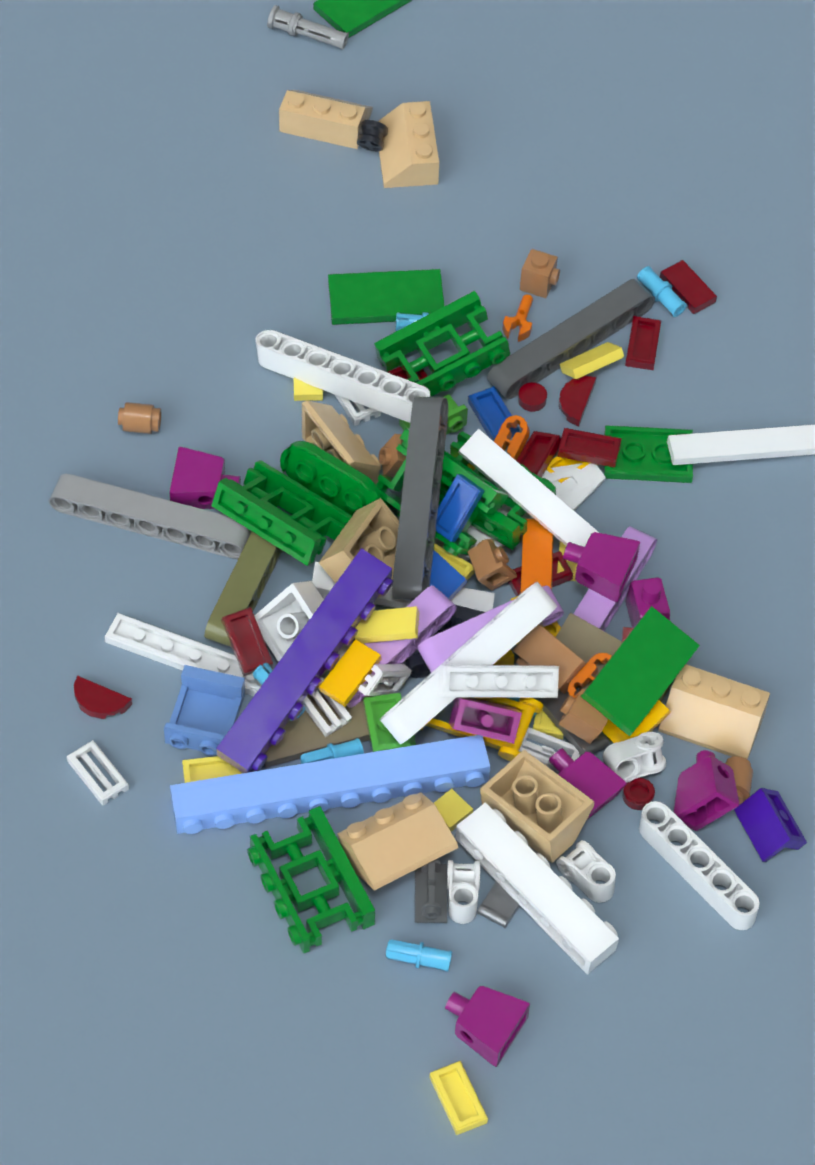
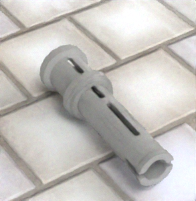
[267,5,349,49]

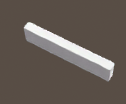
[438,665,559,698]

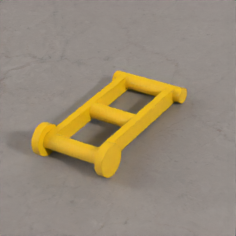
[420,697,544,761]

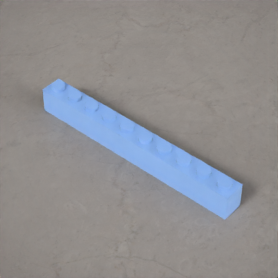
[170,735,490,834]

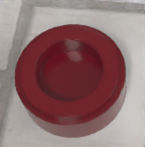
[518,382,547,412]
[623,777,655,810]

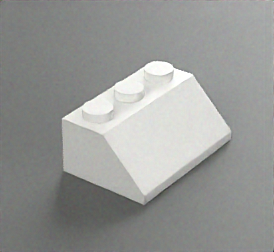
[254,581,352,679]

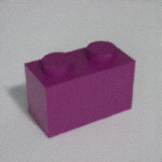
[449,697,522,744]

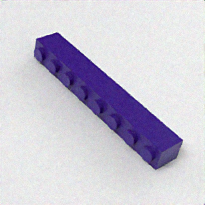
[216,548,394,773]

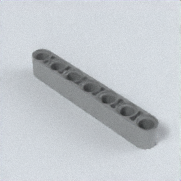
[49,474,252,559]

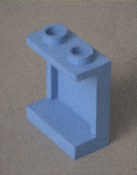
[164,665,245,756]

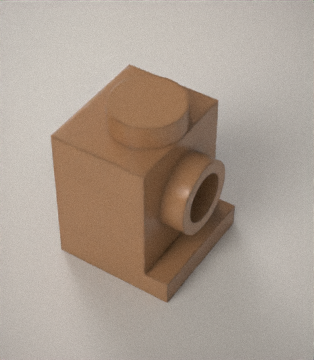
[468,539,517,591]

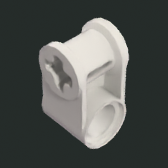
[603,732,666,782]
[556,840,616,903]
[447,860,480,924]

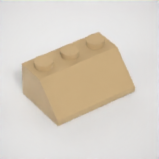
[279,90,373,149]
[378,101,439,188]
[302,400,381,484]
[319,498,399,598]
[658,664,770,760]
[480,750,594,863]
[337,792,459,891]

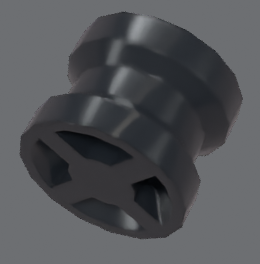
[357,120,388,152]

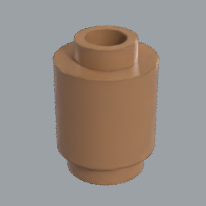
[118,402,161,434]
[725,756,753,804]

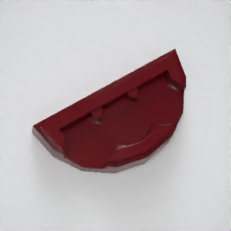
[559,376,596,427]
[74,675,132,719]

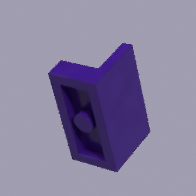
[734,788,807,862]

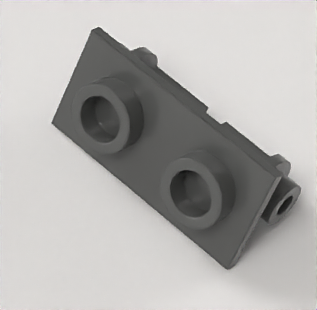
[415,859,447,923]

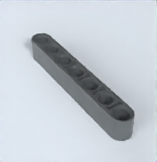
[487,279,655,399]
[392,397,449,600]

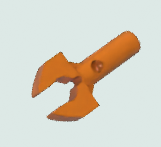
[502,294,533,342]

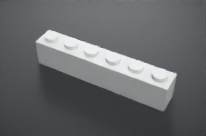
[455,802,619,975]

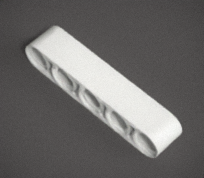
[639,801,760,930]

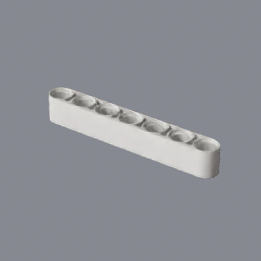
[255,330,430,423]
[380,582,557,744]

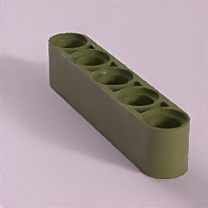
[204,532,283,647]

